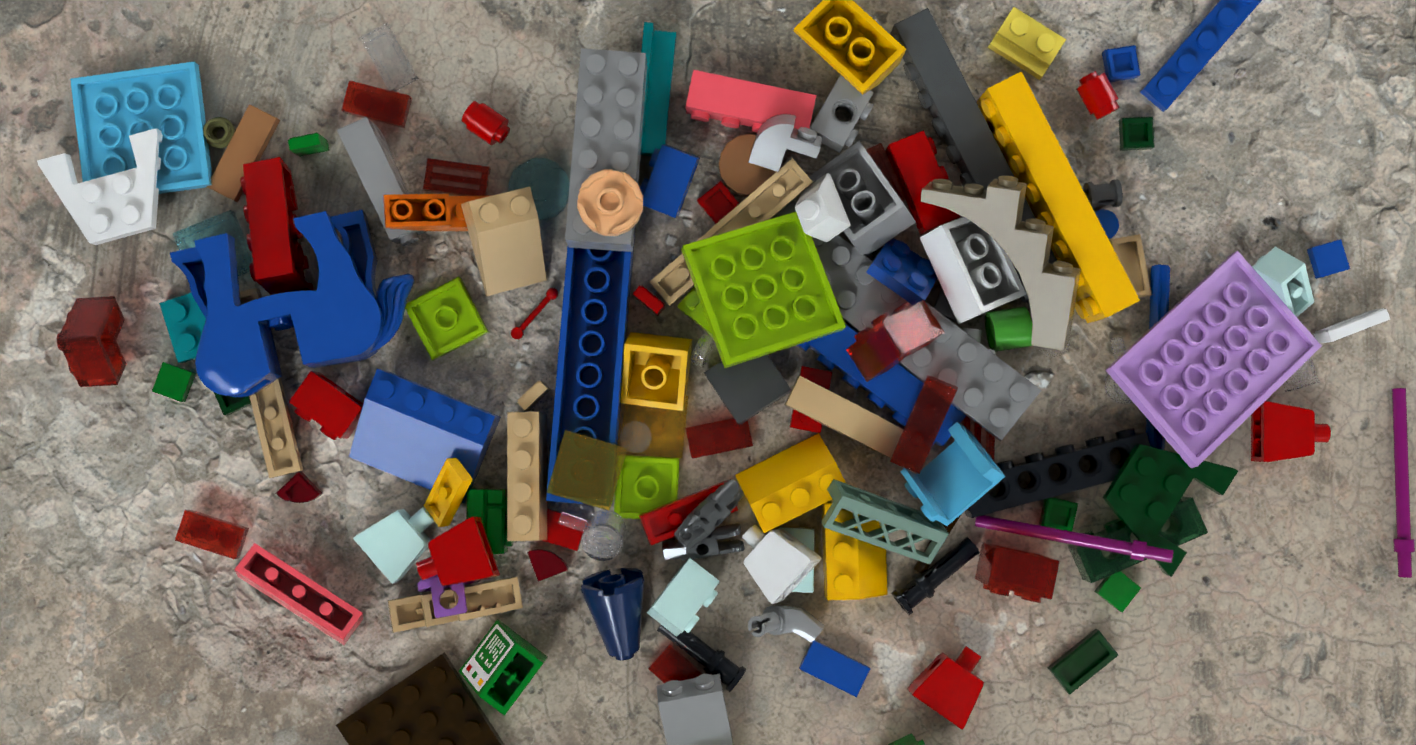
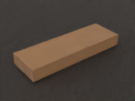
[206,104,280,202]

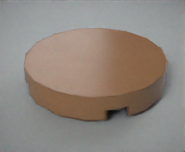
[718,134,777,197]

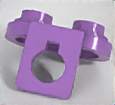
[417,575,482,618]

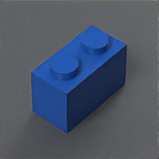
[640,144,700,218]

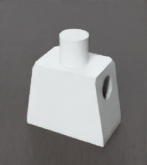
[742,525,822,604]

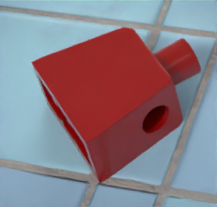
[1251,401,1331,462]
[416,516,500,586]
[907,646,984,730]

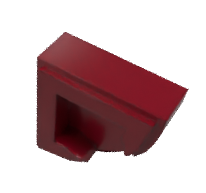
[275,471,323,503]
[527,549,569,582]

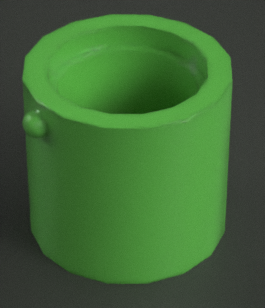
[985,307,1032,352]

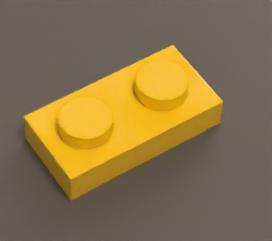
[424,458,473,527]

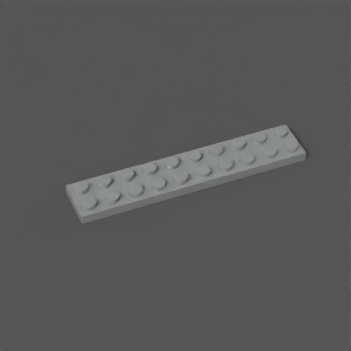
[773,201,1042,441]

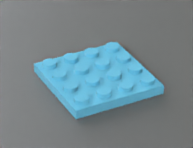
[70,62,212,194]

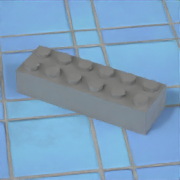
[565,48,647,252]

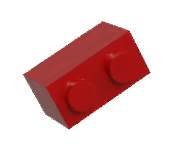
[289,371,363,440]

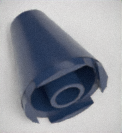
[581,568,644,661]

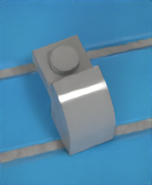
[748,114,822,172]

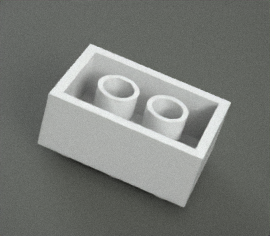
[920,217,1026,324]

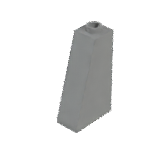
[337,117,426,246]

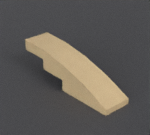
[784,376,907,460]
[387,577,523,633]

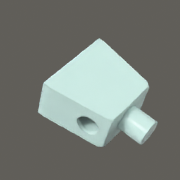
[353,507,435,584]

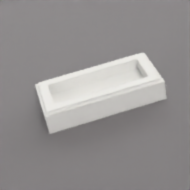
[1314,308,1390,344]

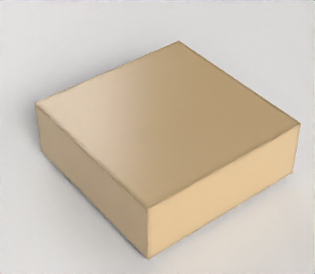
[517,381,551,411]

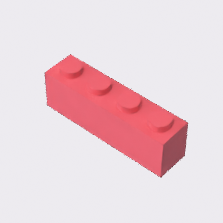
[686,70,816,133]
[234,543,363,645]

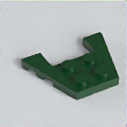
[1103,444,1238,577]

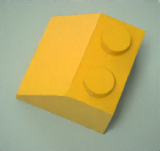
[620,332,693,411]

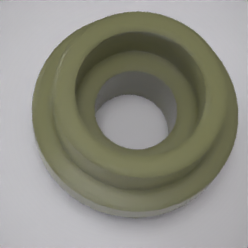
[203,117,236,149]

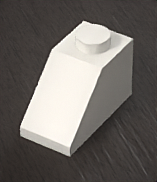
[795,173,851,242]

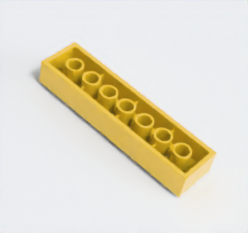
[977,71,1140,323]

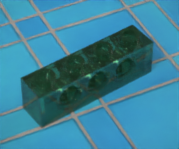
[1068,496,1208,583]

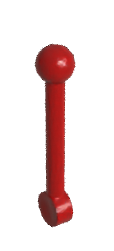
[511,288,558,340]

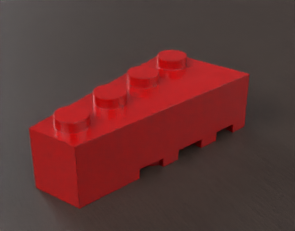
[240,157,313,295]

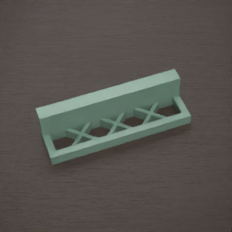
[821,479,949,564]

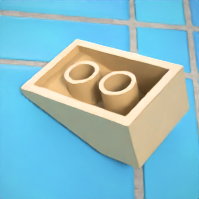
[461,186,547,296]

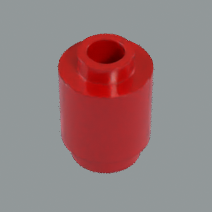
[1076,71,1120,120]
[461,101,510,146]

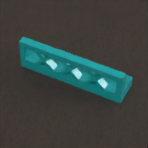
[640,22,676,156]

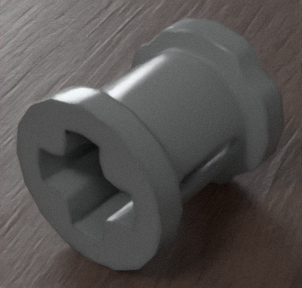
[1083,179,1123,210]

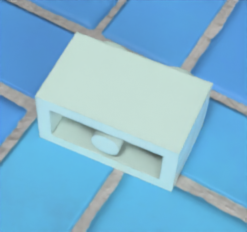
[646,558,720,636]

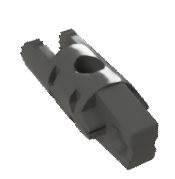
[674,479,744,550]
[662,523,745,561]

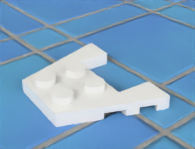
[37,128,163,245]

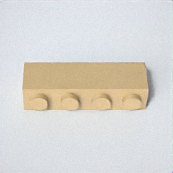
[507,412,547,541]

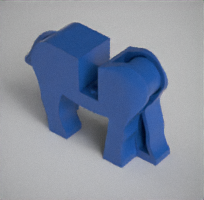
[170,210,414,397]

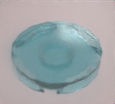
[508,158,570,220]

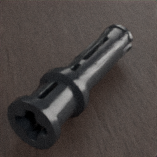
[891,537,980,615]
[657,625,746,692]

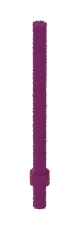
[1392,388,1415,578]
[975,515,1173,563]

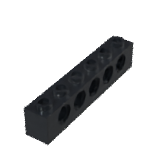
[965,428,1150,518]

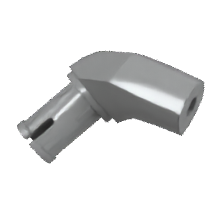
[748,605,824,643]

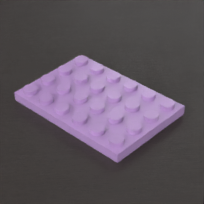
[1105,251,1322,468]

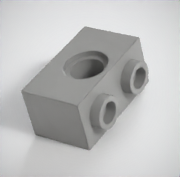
[810,75,874,153]

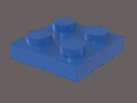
[866,238,938,309]

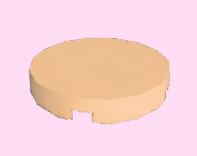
[577,169,643,236]

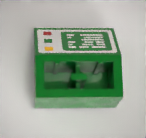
[459,619,548,716]

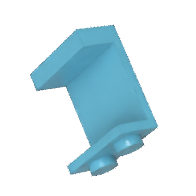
[900,422,1006,526]

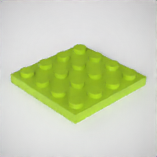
[681,212,846,368]

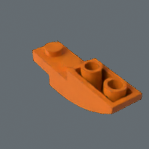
[383,194,492,231]

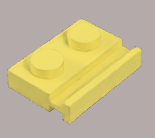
[987,7,1066,80]

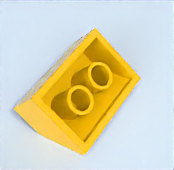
[793,0,906,95]
[735,433,846,533]
[821,501,887,600]

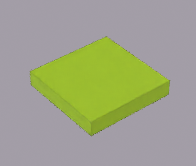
[405,276,489,361]
[614,455,680,519]

